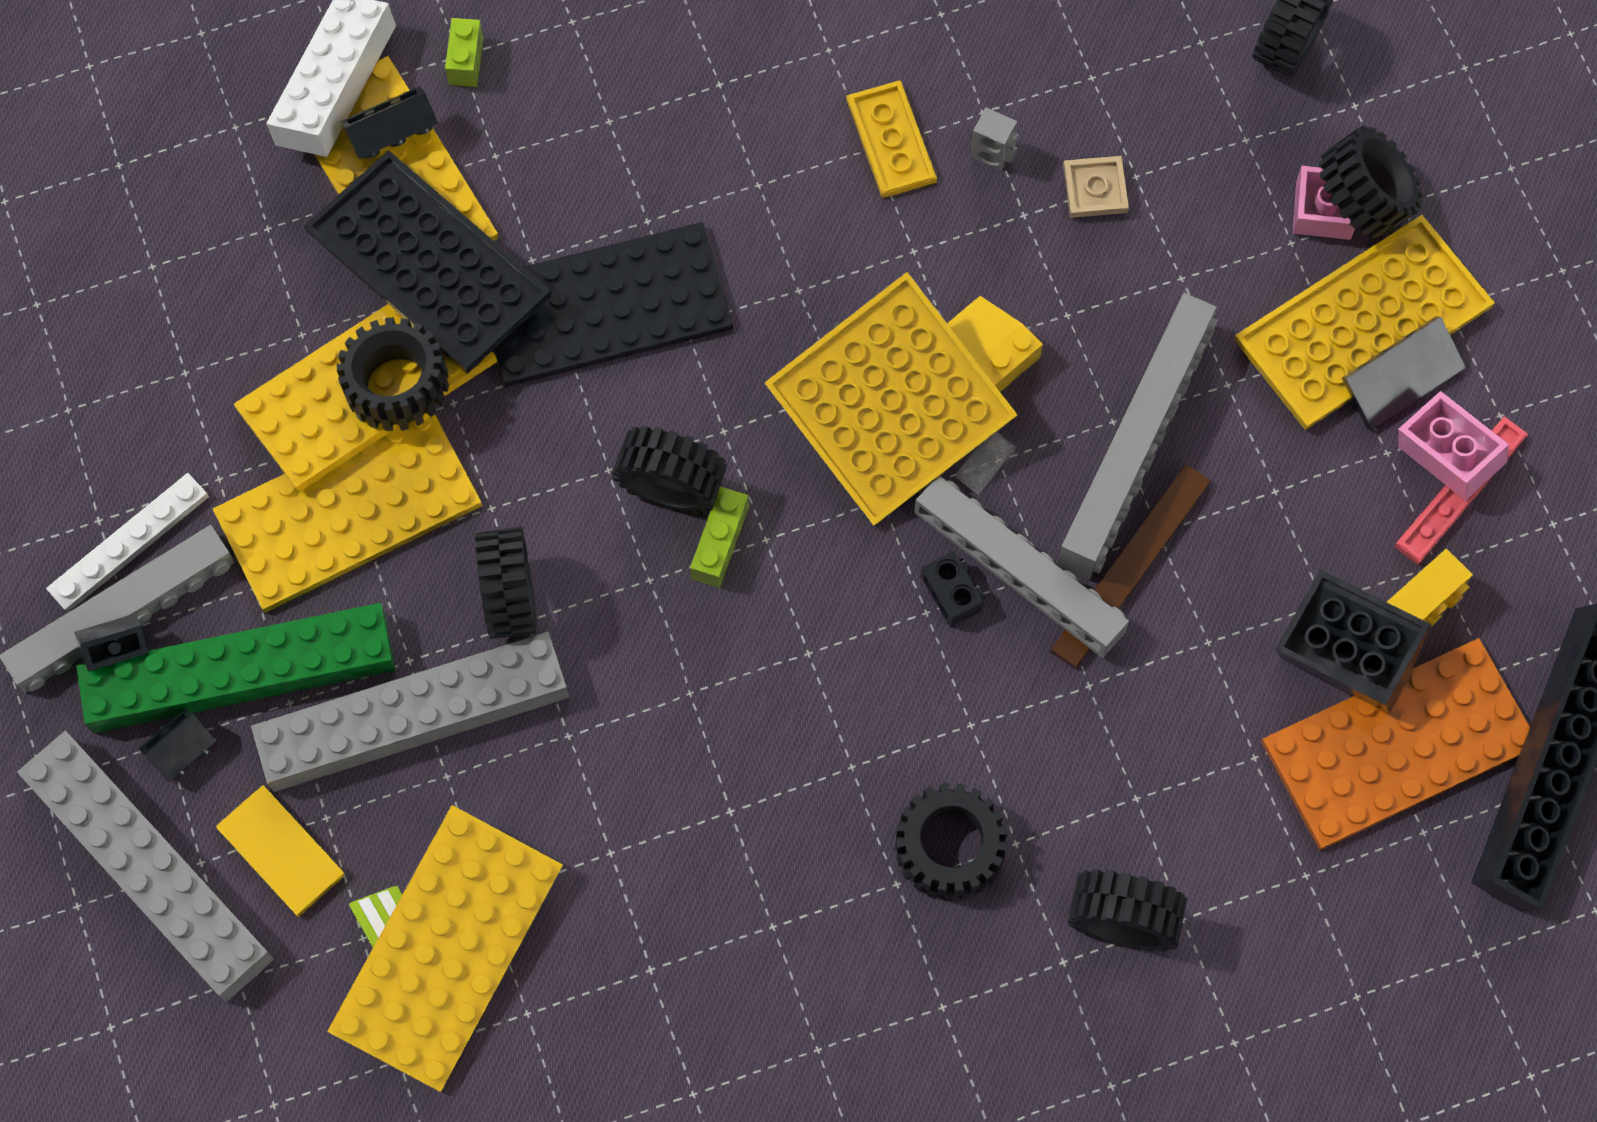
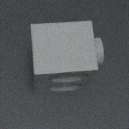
[970,107,1019,171]

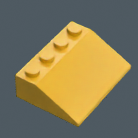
[947,296,1043,392]

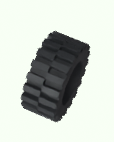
[1252,0,1333,78]
[1319,126,1423,237]
[337,317,449,431]
[612,426,727,515]
[475,527,537,639]
[895,783,1007,901]
[1067,870,1188,952]

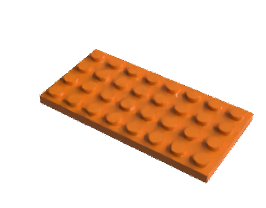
[1261,638,1530,851]

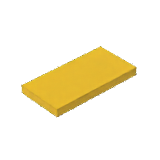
[846,80,937,198]
[215,785,345,917]

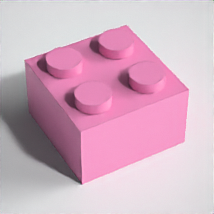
[1292,166,1355,240]

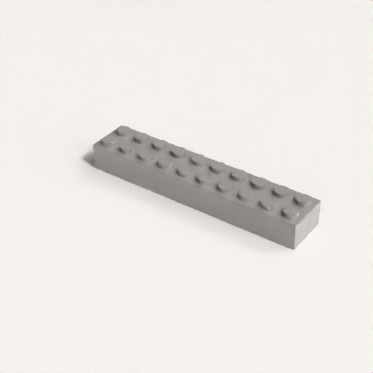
[1057,293,1218,581]
[251,631,569,792]
[17,730,274,1003]

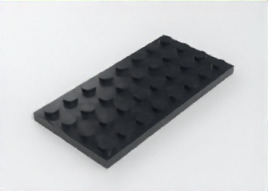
[304,150,552,374]
[495,222,733,387]

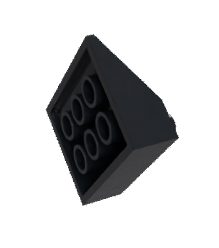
[1275,570,1431,713]

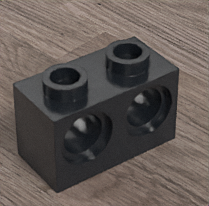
[921,551,985,627]

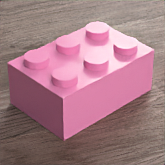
[1398,391,1509,501]

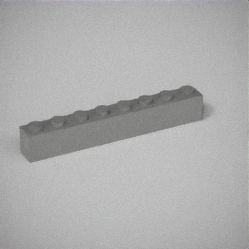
[914,476,1129,658]
[0,525,235,693]

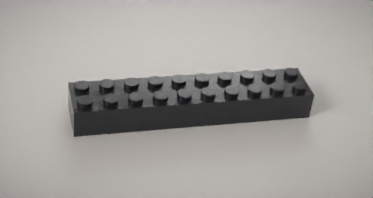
[1471,603,1597,911]

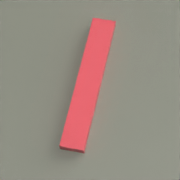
[1394,416,1528,565]

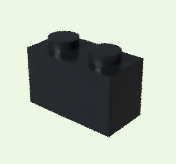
[74,614,149,672]
[138,708,216,782]

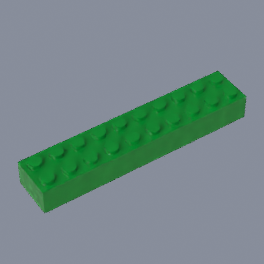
[76,603,396,734]

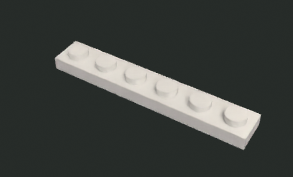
[46,473,209,613]

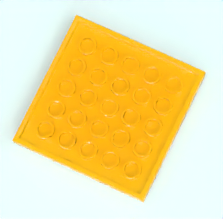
[765,272,1018,526]

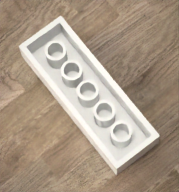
[266,0,396,157]

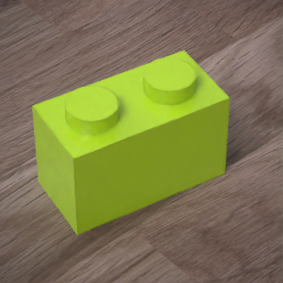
[445,18,484,87]

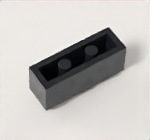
[340,86,438,159]

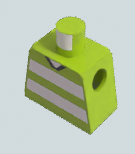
[349,886,402,947]

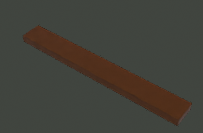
[1050,464,1211,669]

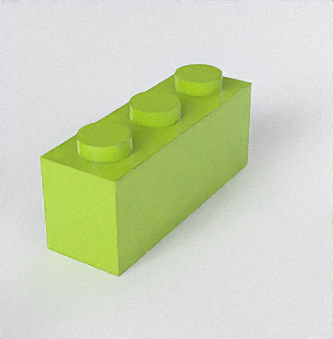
[690,486,749,588]

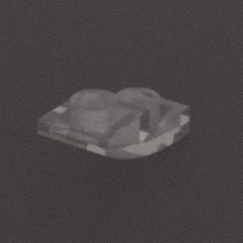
[955,432,1017,495]

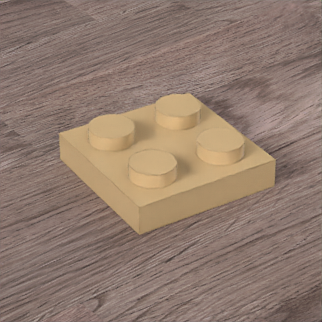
[1063,156,1129,218]

